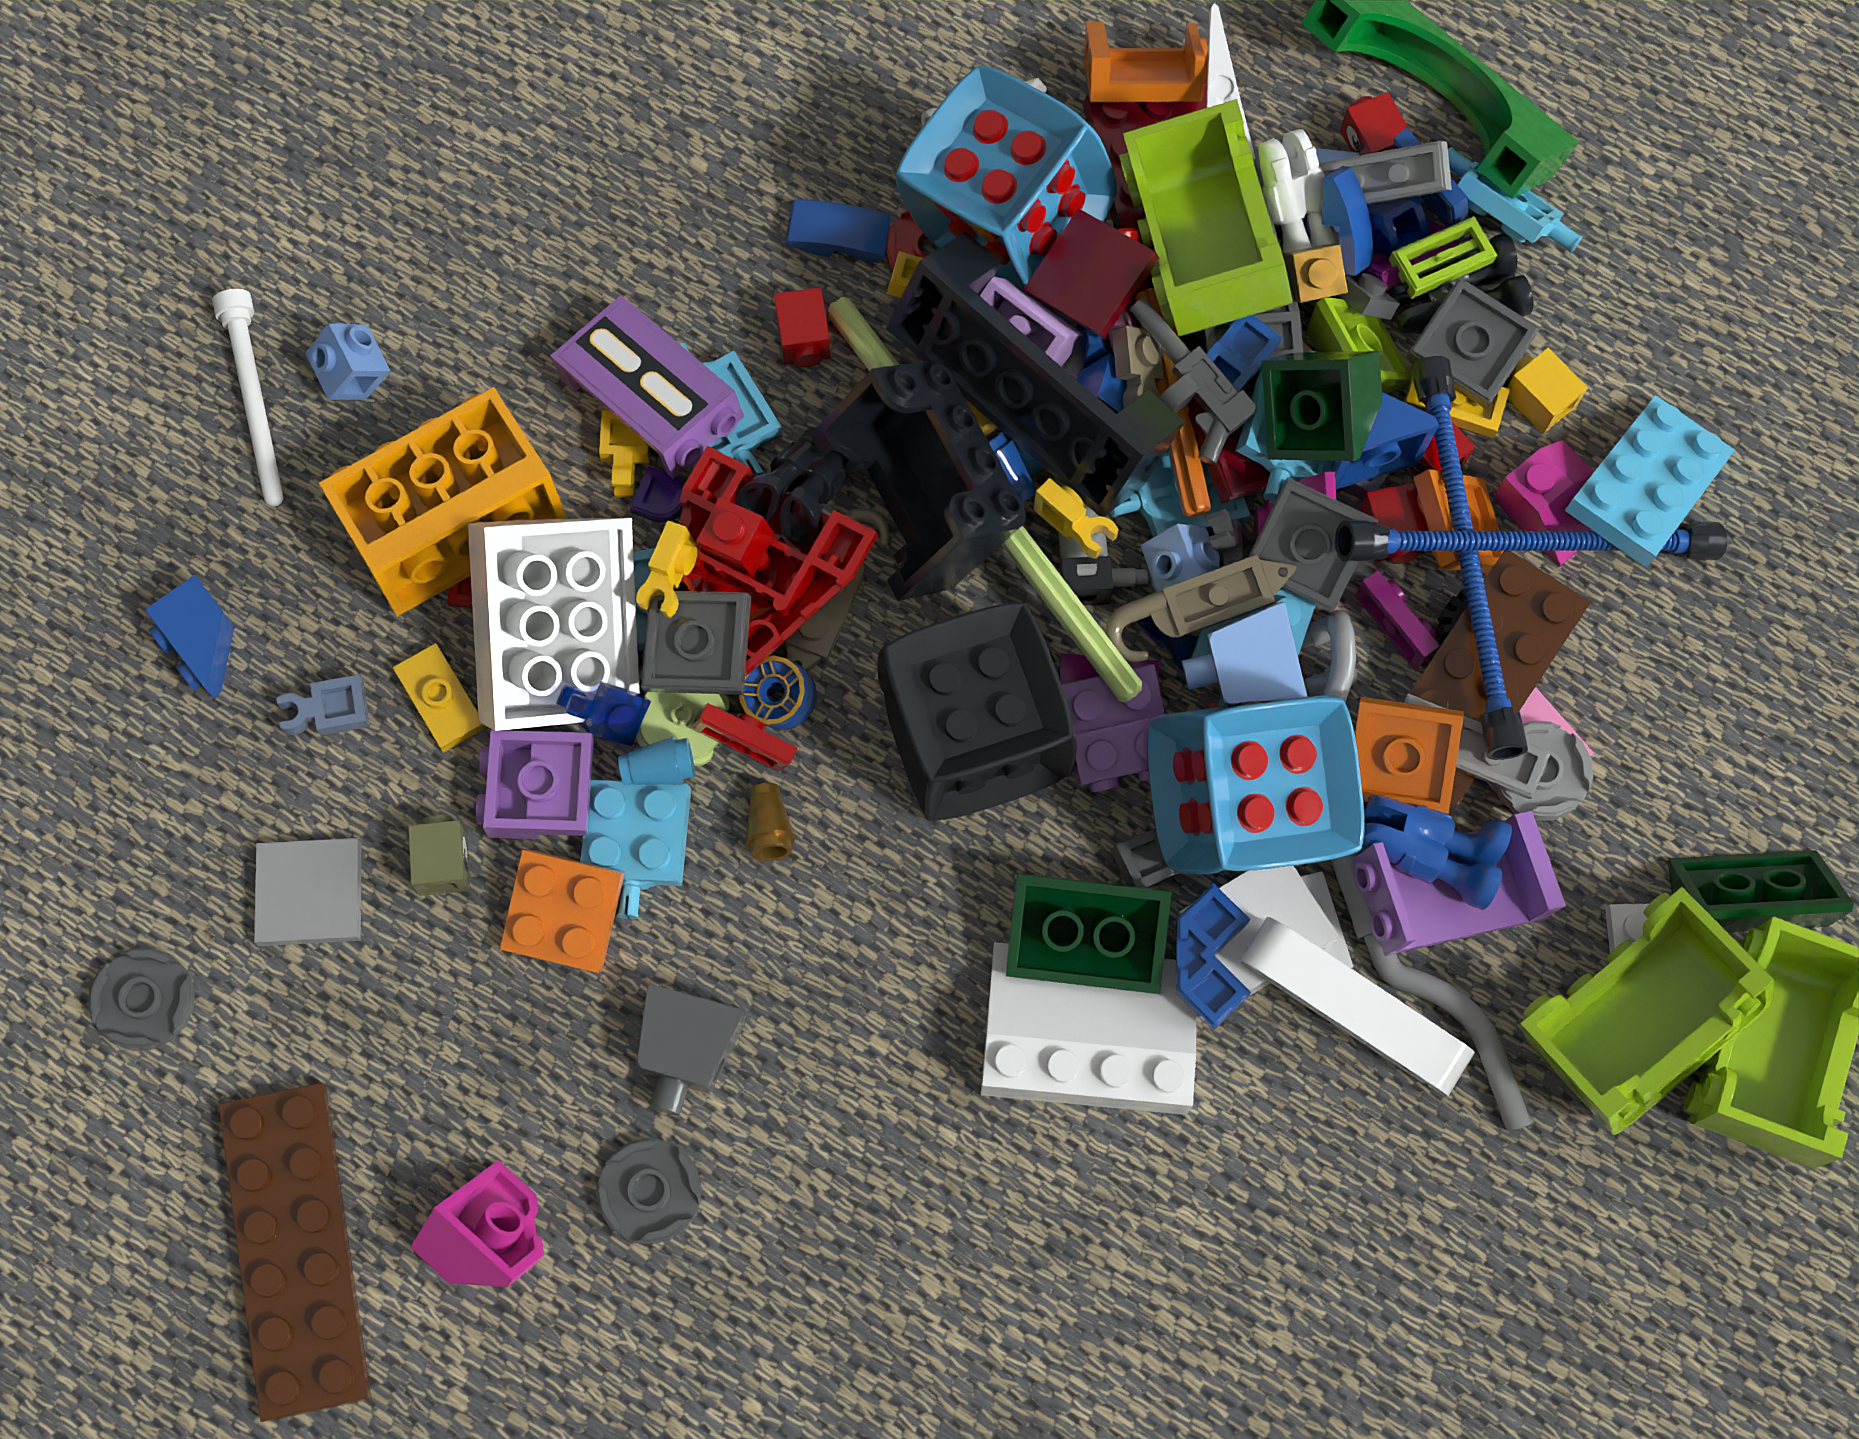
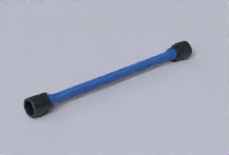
[1411,356,1528,760]
[1335,520,1727,561]

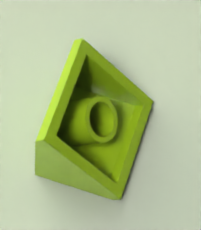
[1306,297,1412,394]

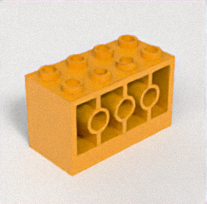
[319,387,568,617]

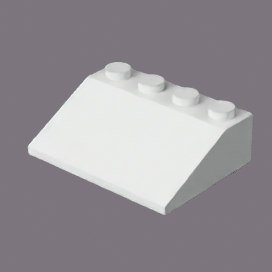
[468,518,640,731]
[980,942,1196,1115]

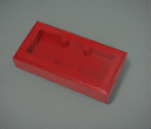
[691,703,798,772]

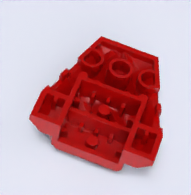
[673,446,878,677]

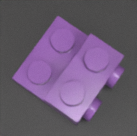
[1061,664,1166,792]
[476,730,594,839]

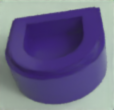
[630,466,683,523]

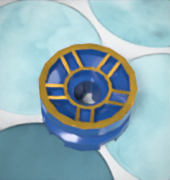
[739,655,817,730]

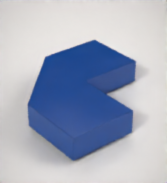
[1176,883,1251,1031]

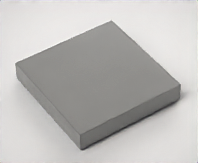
[254,838,362,946]

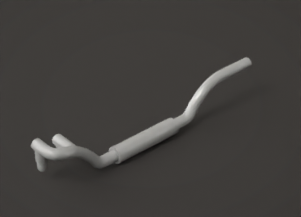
[1301,610,1532,1132]

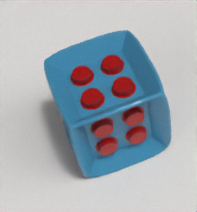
[896,66,1117,290]
[1147,695,1364,874]

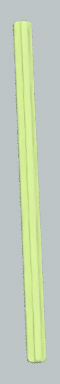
[828,297,1142,703]

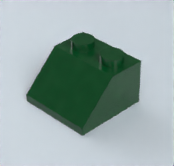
[1261,351,1382,461]

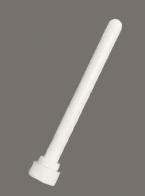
[212,289,283,506]

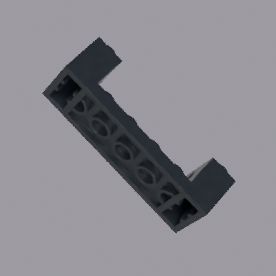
[886,231,1186,517]

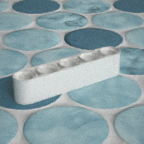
[1240,917,1475,1097]

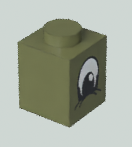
[408,815,471,896]

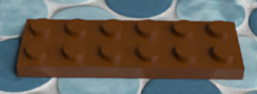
[1363,550,1591,816]
[219,1082,372,1422]

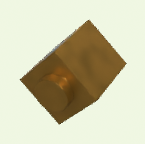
[1282,244,1348,303]

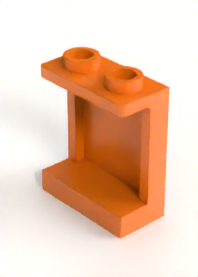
[1084,22,1208,102]

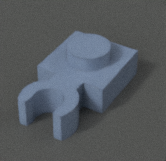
[276,674,370,736]

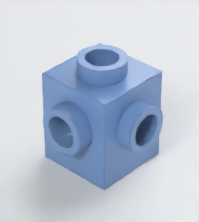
[305,322,390,400]

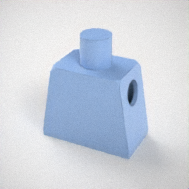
[1182,602,1307,703]

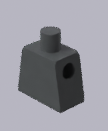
[637,984,746,1116]

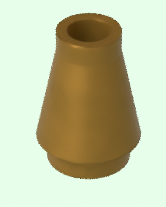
[745,782,796,861]

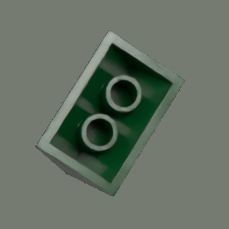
[1668,850,1854,933]
[1006,873,1172,994]

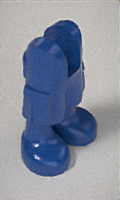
[1362,795,1512,910]

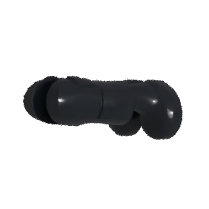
[1386,233,1534,334]
[735,426,849,546]

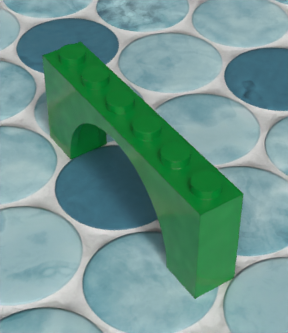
[1301,0,1579,199]

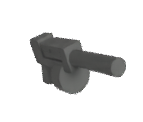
[1130,297,1255,465]

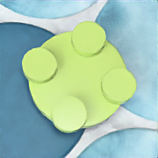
[636,692,729,766]

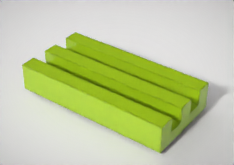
[1389,216,1497,299]

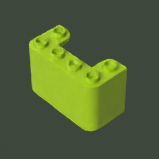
[1119,99,1293,336]
[1520,887,1774,1135]
[1684,917,1859,1169]

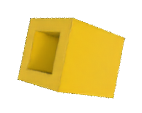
[1507,348,1588,434]

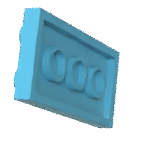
[1565,395,1735,568]

